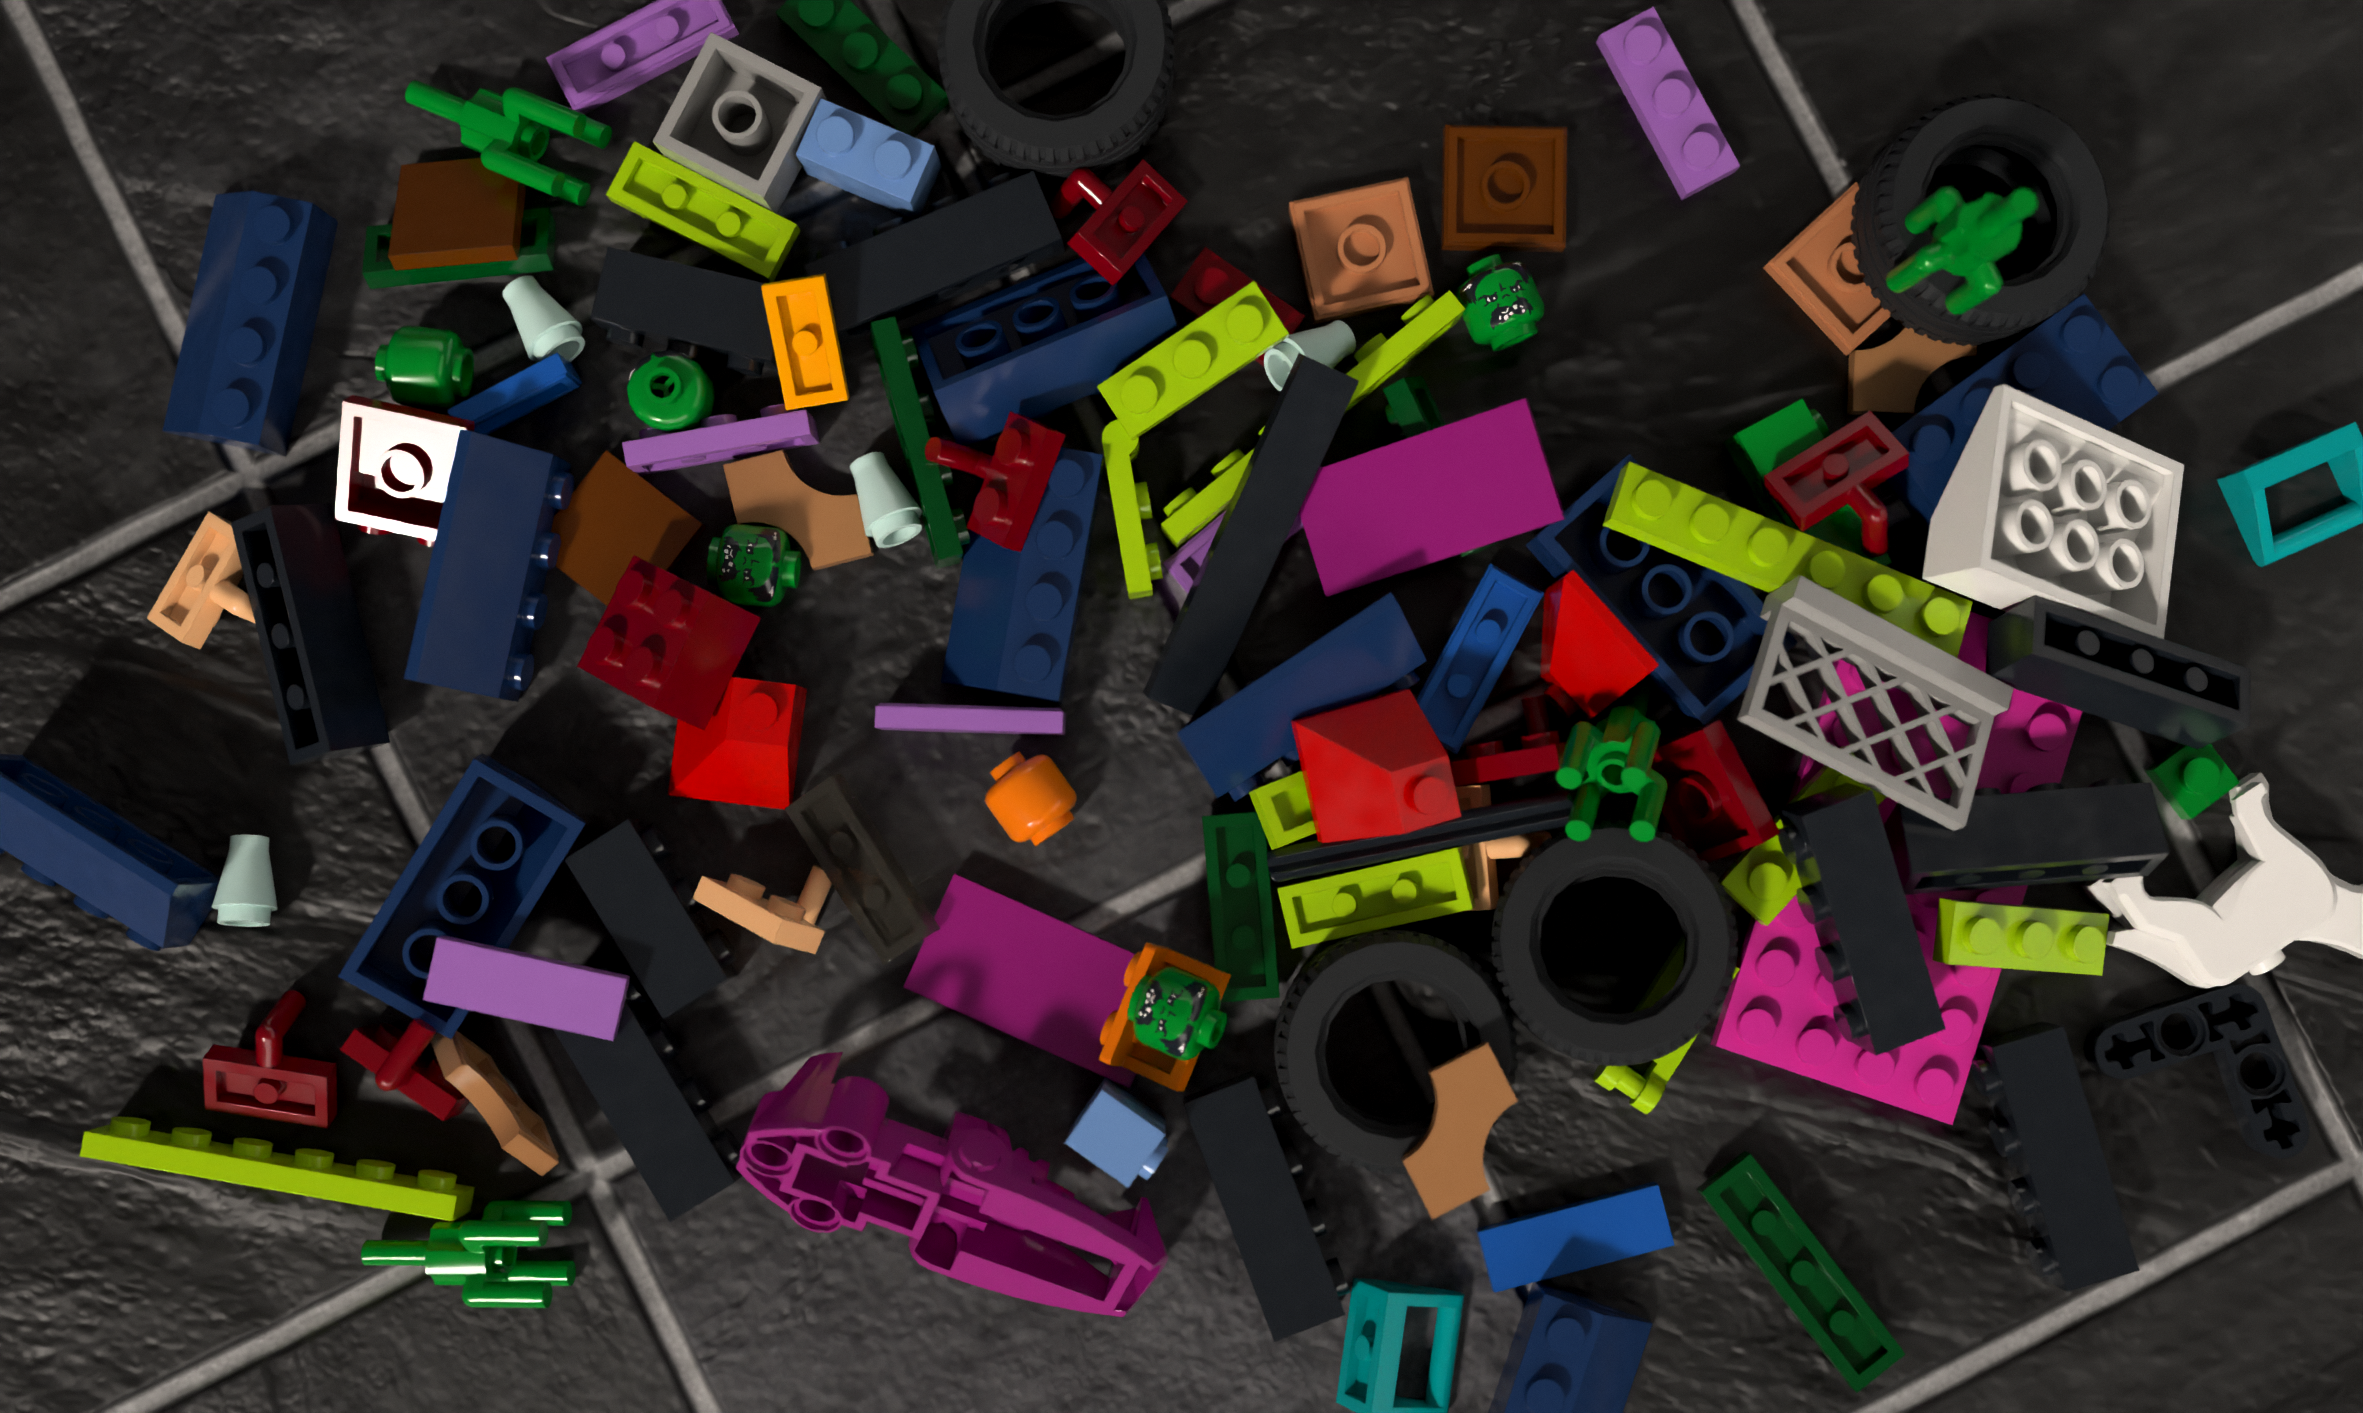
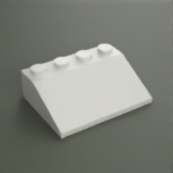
[1922,384,2184,639]

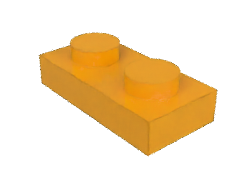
[761,273,850,410]

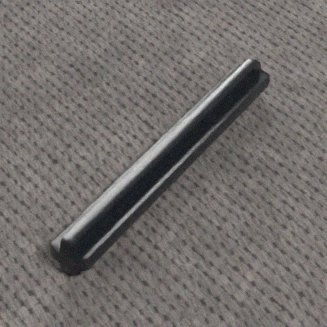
[1267,790,1573,882]

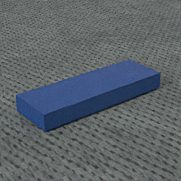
[1415,563,1544,755]
[1475,1182,1674,1293]

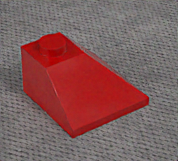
[1540,570,1659,721]
[668,677,807,810]
[1291,689,1461,843]

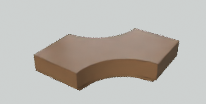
[1847,326,1977,417]
[723,450,874,570]
[430,1031,559,1176]
[1401,1041,1518,1220]

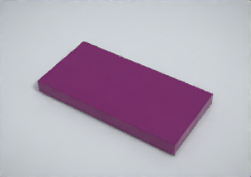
[1299,398,1566,597]
[904,873,1136,1088]

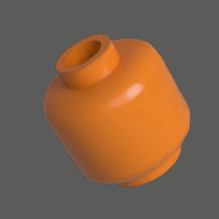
[985,751,1077,847]

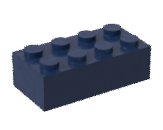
[1886,293,2159,537]
[1526,454,1798,729]

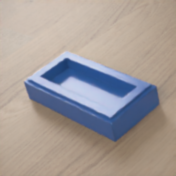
[447,352,582,435]

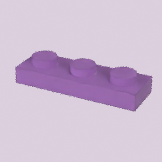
[1596,7,1740,200]
[622,404,820,476]

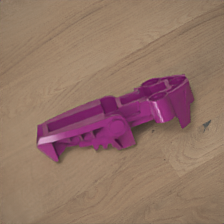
[736,1052,1168,1317]

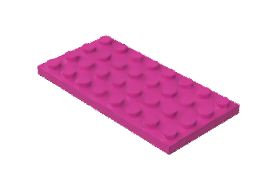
[1711,612,2083,1125]

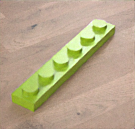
[1161,290,1465,550]
[1603,462,1973,658]
[80,1117,475,1221]

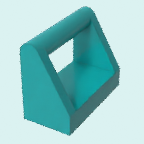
[2217,422,2363,567]
[1336,1278,1465,1413]

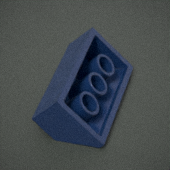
[162,191,338,457]
[910,253,1179,446]
[404,429,574,702]
[941,443,1105,704]
[1177,592,1427,802]
[338,753,586,1039]
[0,754,220,951]
[1488,1281,1653,1413]

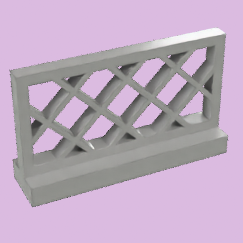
[1738,575,2014,831]

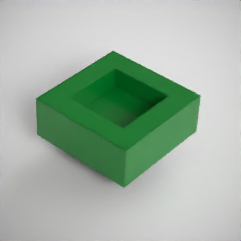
[2144,744,2240,820]

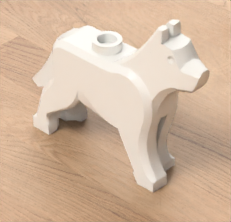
[2081,772,2363,988]

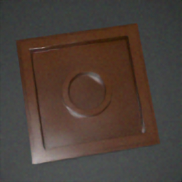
[1441,125,1567,252]
[388,158,526,271]
[551,450,706,606]

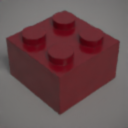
[577,555,761,730]

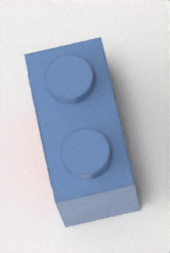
[796,98,942,219]
[1065,1077,1169,1188]

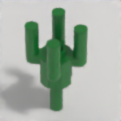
[405,80,612,206]
[1886,186,2037,315]
[1556,680,1668,842]
[361,1200,576,1308]

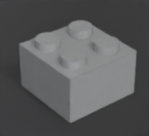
[653,32,827,214]

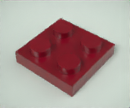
[1651,720,1780,863]

